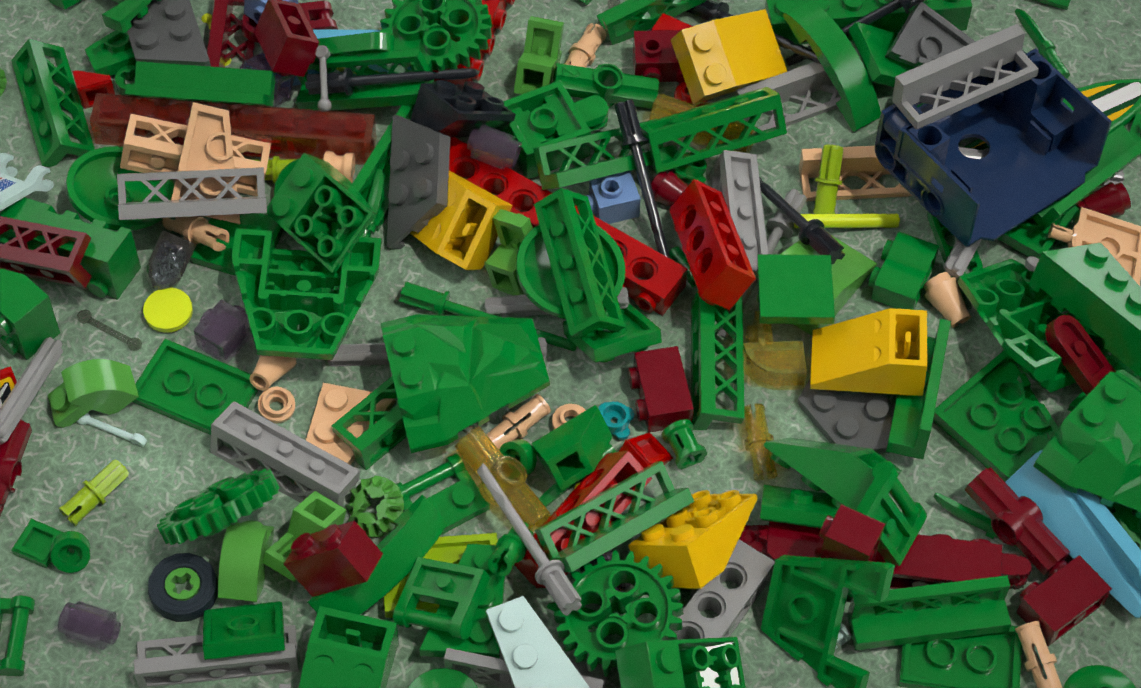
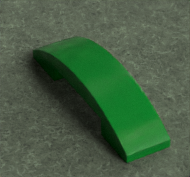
[783,0,881,132]
[307,495,448,615]

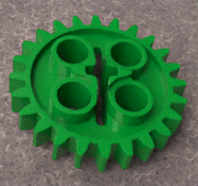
[380,0,492,72]
[157,468,280,545]
[554,550,684,677]

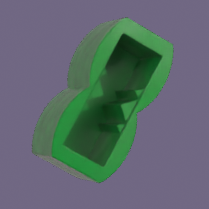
[868,231,939,310]

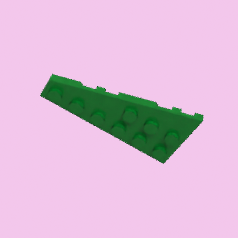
[933,350,1101,500]

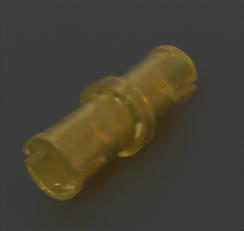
[744,403,778,481]

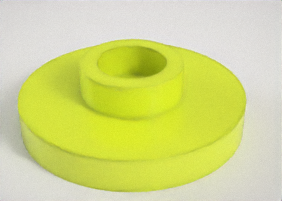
[143,288,193,333]

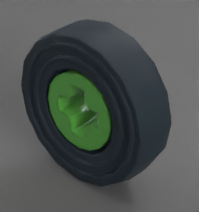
[148,553,218,622]

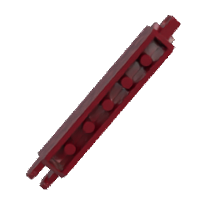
[739,521,1032,590]

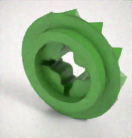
[345,475,404,537]

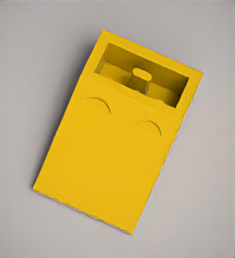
[410,171,513,270]
[810,308,927,396]
[628,490,758,589]

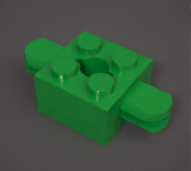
[479,80,609,179]

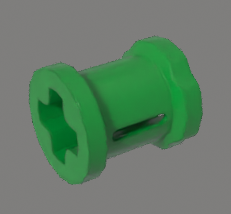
[661,419,707,470]

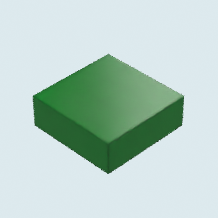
[11,518,63,569]

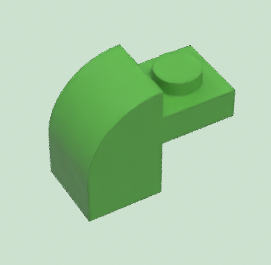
[514,16,564,95]
[484,209,533,296]
[48,359,139,428]
[263,491,347,582]
[218,520,274,602]

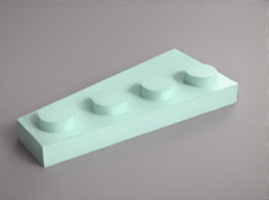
[486,596,590,688]

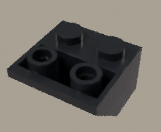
[411,80,516,138]

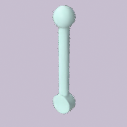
[76,413,147,447]

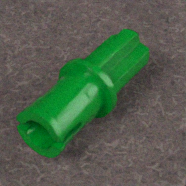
[487,522,534,577]

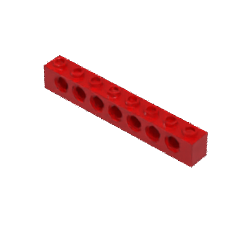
[449,137,688,316]

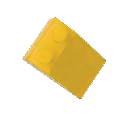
[671,9,787,104]

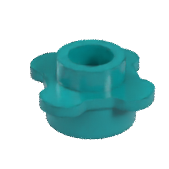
[599,402,635,440]

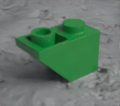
[531,405,613,491]

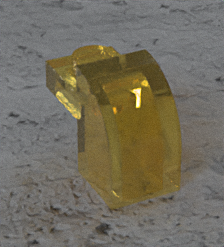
[743,311,807,390]

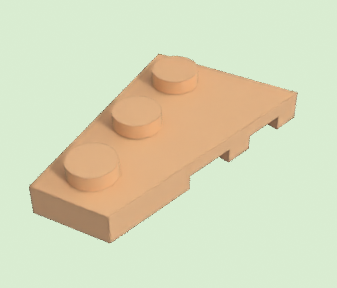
[171,102,240,224]
[294,383,396,485]

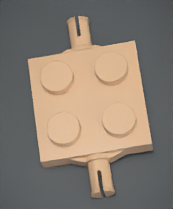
[1048,207,1141,285]

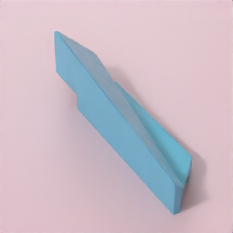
[1005,450,1141,618]

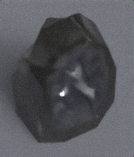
[146,230,196,290]

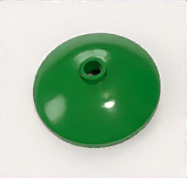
[66,146,174,230]
[516,225,625,319]

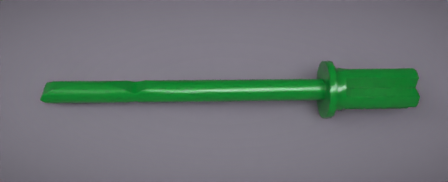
[399,281,577,351]

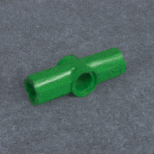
[552,63,659,109]

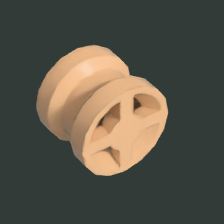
[323,151,355,183]

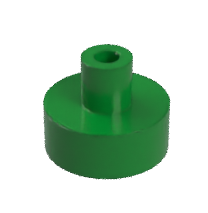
[497,439,537,479]
[51,531,91,573]

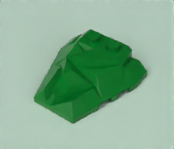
[232,228,382,360]
[958,259,1112,393]
[380,314,550,454]
[1033,369,1141,519]

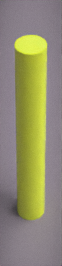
[794,213,900,228]

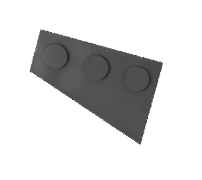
[885,2,976,67]

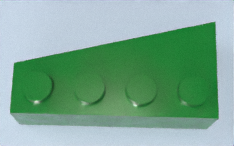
[0,197,141,300]
[1028,243,1141,376]

